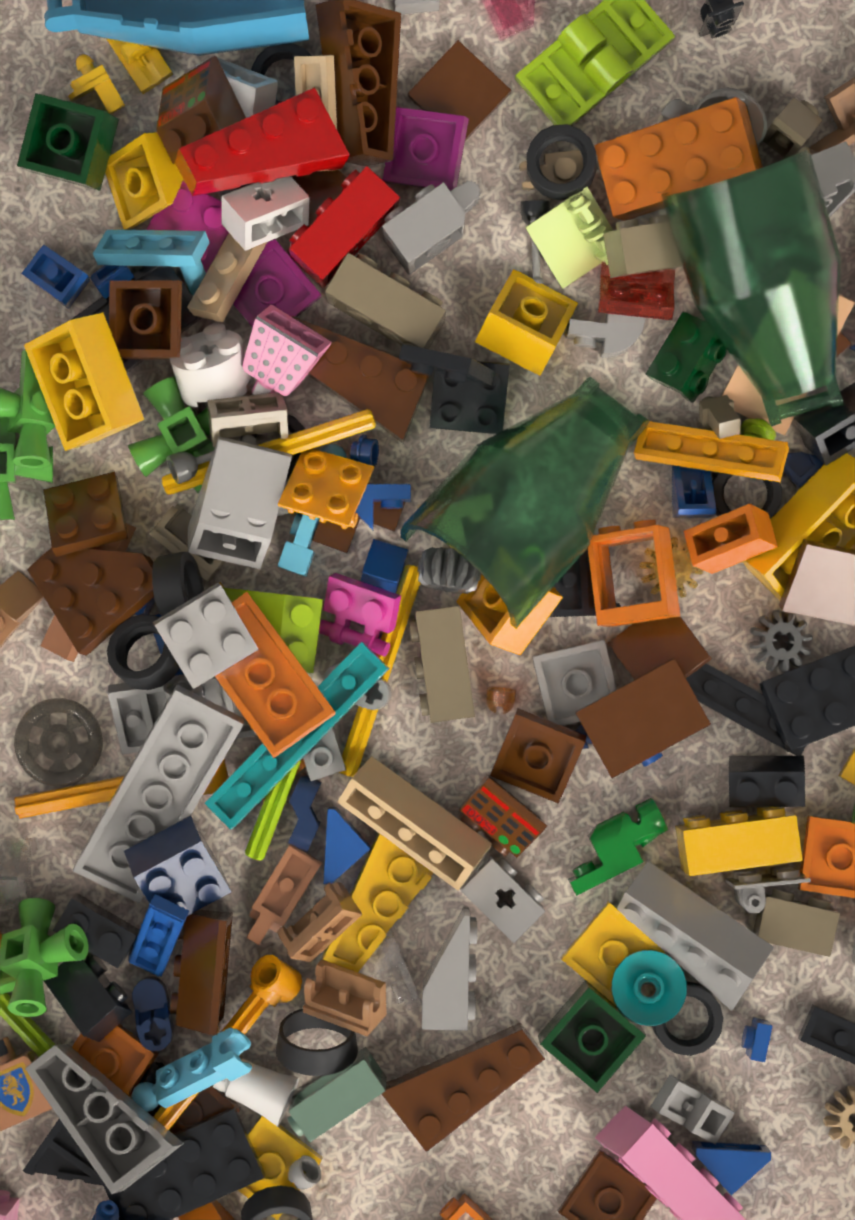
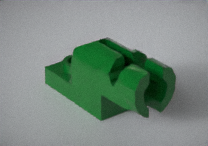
[568,798,668,896]

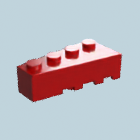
[175,87,350,196]

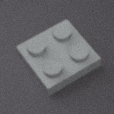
[152,583,259,689]
[532,640,617,726]

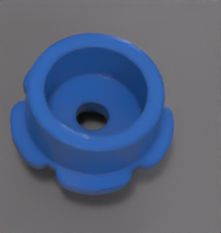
[350,434,379,467]

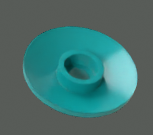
[611,950,687,1026]

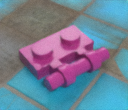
[319,573,401,657]

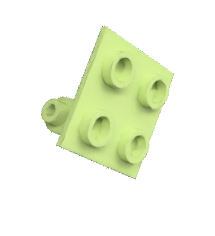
[525,186,613,289]

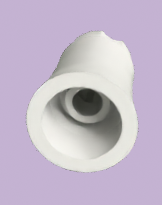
[213,1058,299,1127]

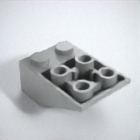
[188,436,292,569]
[422,907,477,1031]

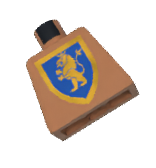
[0,1036,52,1131]

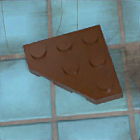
[27,547,154,656]

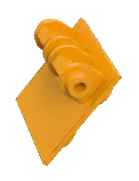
[278,448,375,529]

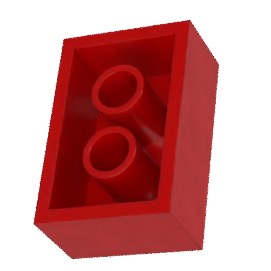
[289,166,400,289]

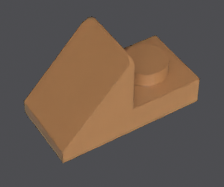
[0,571,44,648]

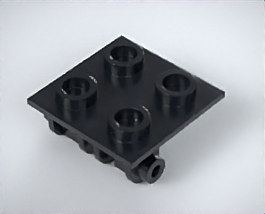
[429,361,510,435]

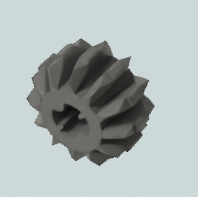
[417,547,482,594]
[748,610,813,673]

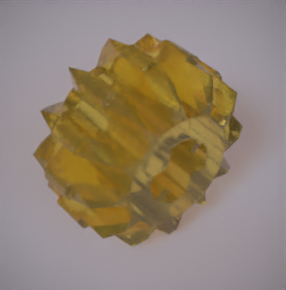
[639,537,703,598]

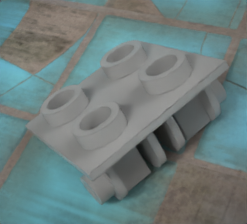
[725,866,811,913]

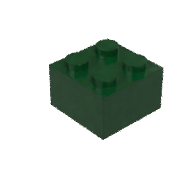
[17,93,119,191]
[538,980,646,1093]

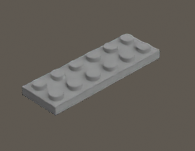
[73,684,245,903]

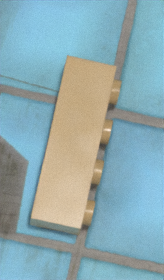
[337,756,492,891]

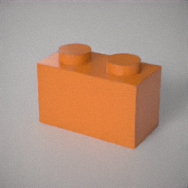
[683,503,778,574]

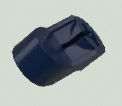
[288,773,322,852]
[132,976,174,1051]

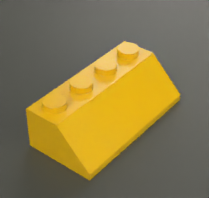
[743,453,855,601]

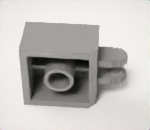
[382,180,481,275]

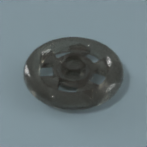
[14,698,103,787]

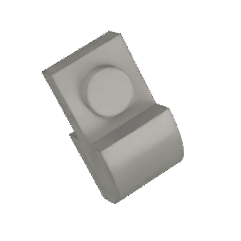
[566,309,646,358]
[650,1074,735,1144]

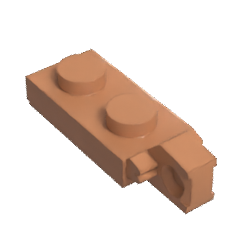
[246,844,322,945]

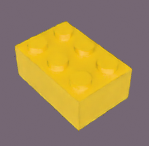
[24,313,145,451]
[675,807,803,876]

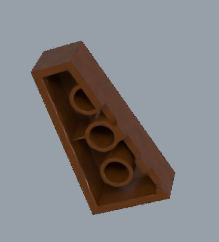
[315,0,401,166]
[291,316,430,443]
[382,1023,545,1152]

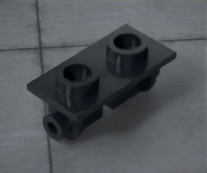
[699,0,744,39]

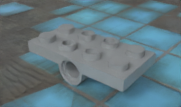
[108,675,257,755]

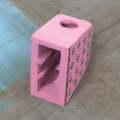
[242,305,332,396]

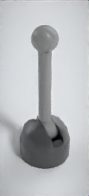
[167,435,256,484]

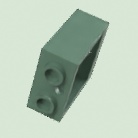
[287,1047,387,1143]

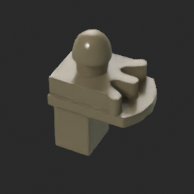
[698,395,740,439]

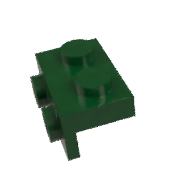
[646,311,730,403]

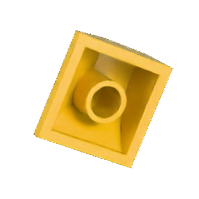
[105,132,183,230]

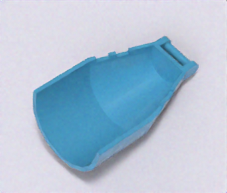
[44,0,309,56]

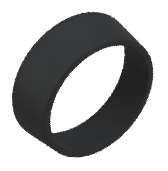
[275,1009,358,1076]

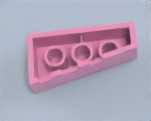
[595,1106,746,1220]

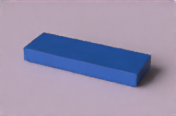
[128,894,189,977]

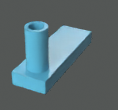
[93,230,210,296]

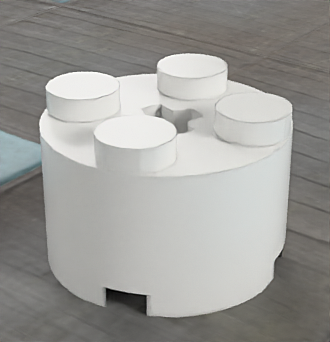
[170,323,253,407]

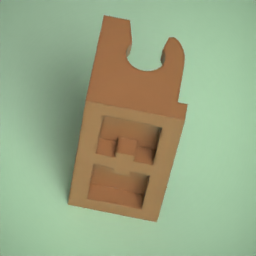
[277,882,362,962]
[303,959,387,1037]

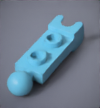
[278,444,347,577]
[131,1028,252,1112]

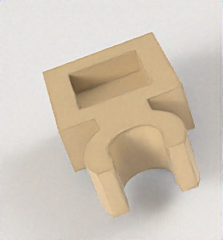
[519,150,583,191]

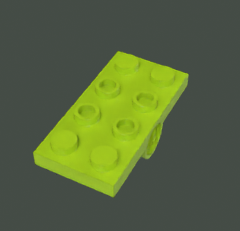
[515,0,675,126]

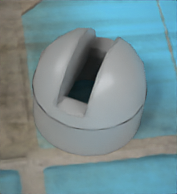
[288,1156,321,1190]

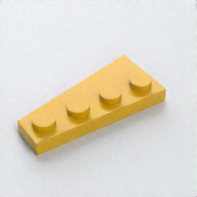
[322,833,433,972]

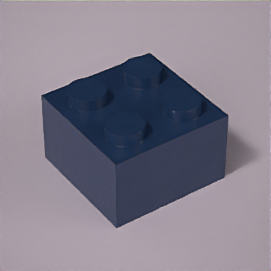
[124,816,232,916]

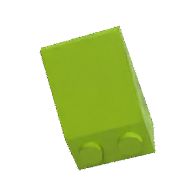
[211,586,323,674]

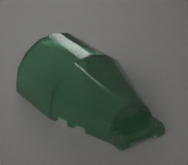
[661,146,844,426]
[400,377,649,628]

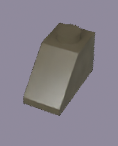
[763,97,823,162]

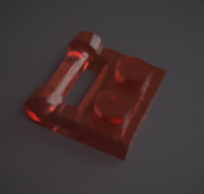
[598,262,675,320]

